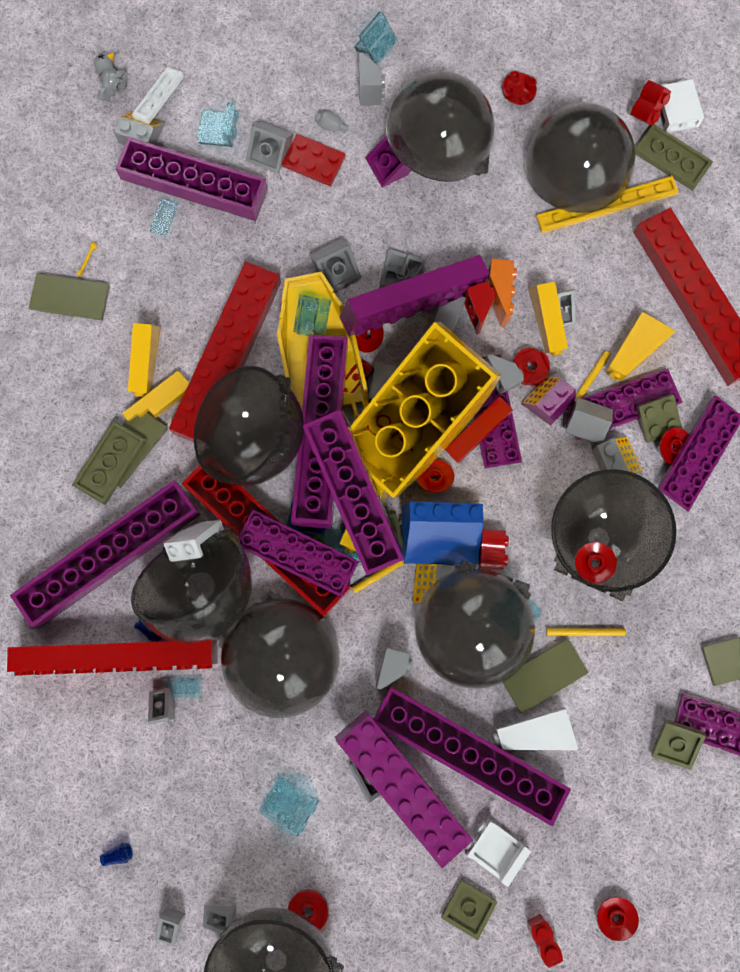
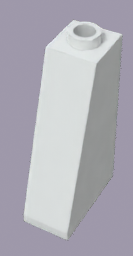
[493,708,578,750]

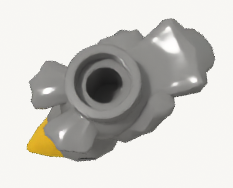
[94,53,128,101]

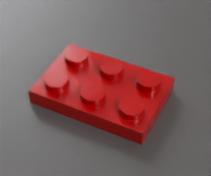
[282,134,346,187]

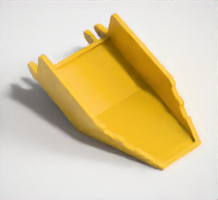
[277,271,368,431]

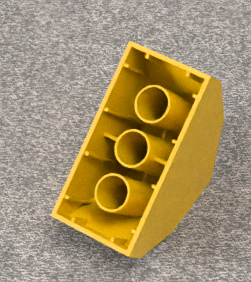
[350,322,501,498]

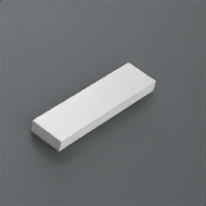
[132,67,184,124]

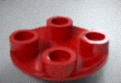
[502,70,537,105]

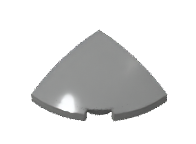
[379,249,425,286]

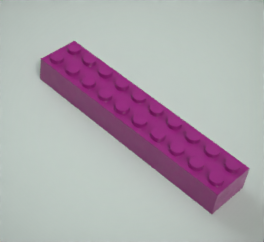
[291,334,348,529]
[10,480,201,629]
[373,686,571,827]

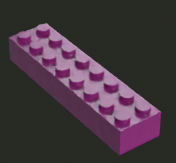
[115,137,268,221]
[339,255,490,337]
[303,409,405,575]
[335,710,473,868]

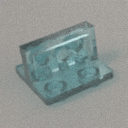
[354,11,398,65]
[293,294,331,336]

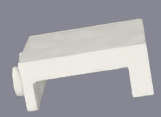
[661,79,704,133]
[164,519,227,562]
[465,819,531,887]

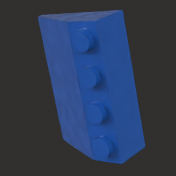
[402,502,484,564]

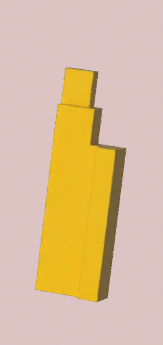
[122,371,189,422]

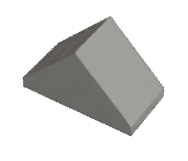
[557,289,576,327]
[203,905,236,936]
[155,907,186,947]

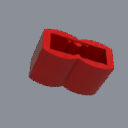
[630,80,671,126]
[479,529,509,570]
[527,914,563,968]

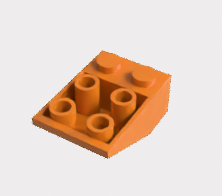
[486,259,517,327]

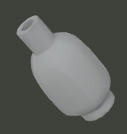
[315,110,348,132]

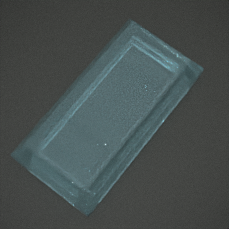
[149,199,179,237]
[162,678,202,698]

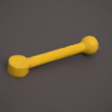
[77,242,97,277]

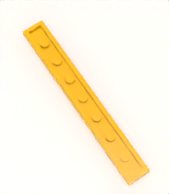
[536,176,679,233]

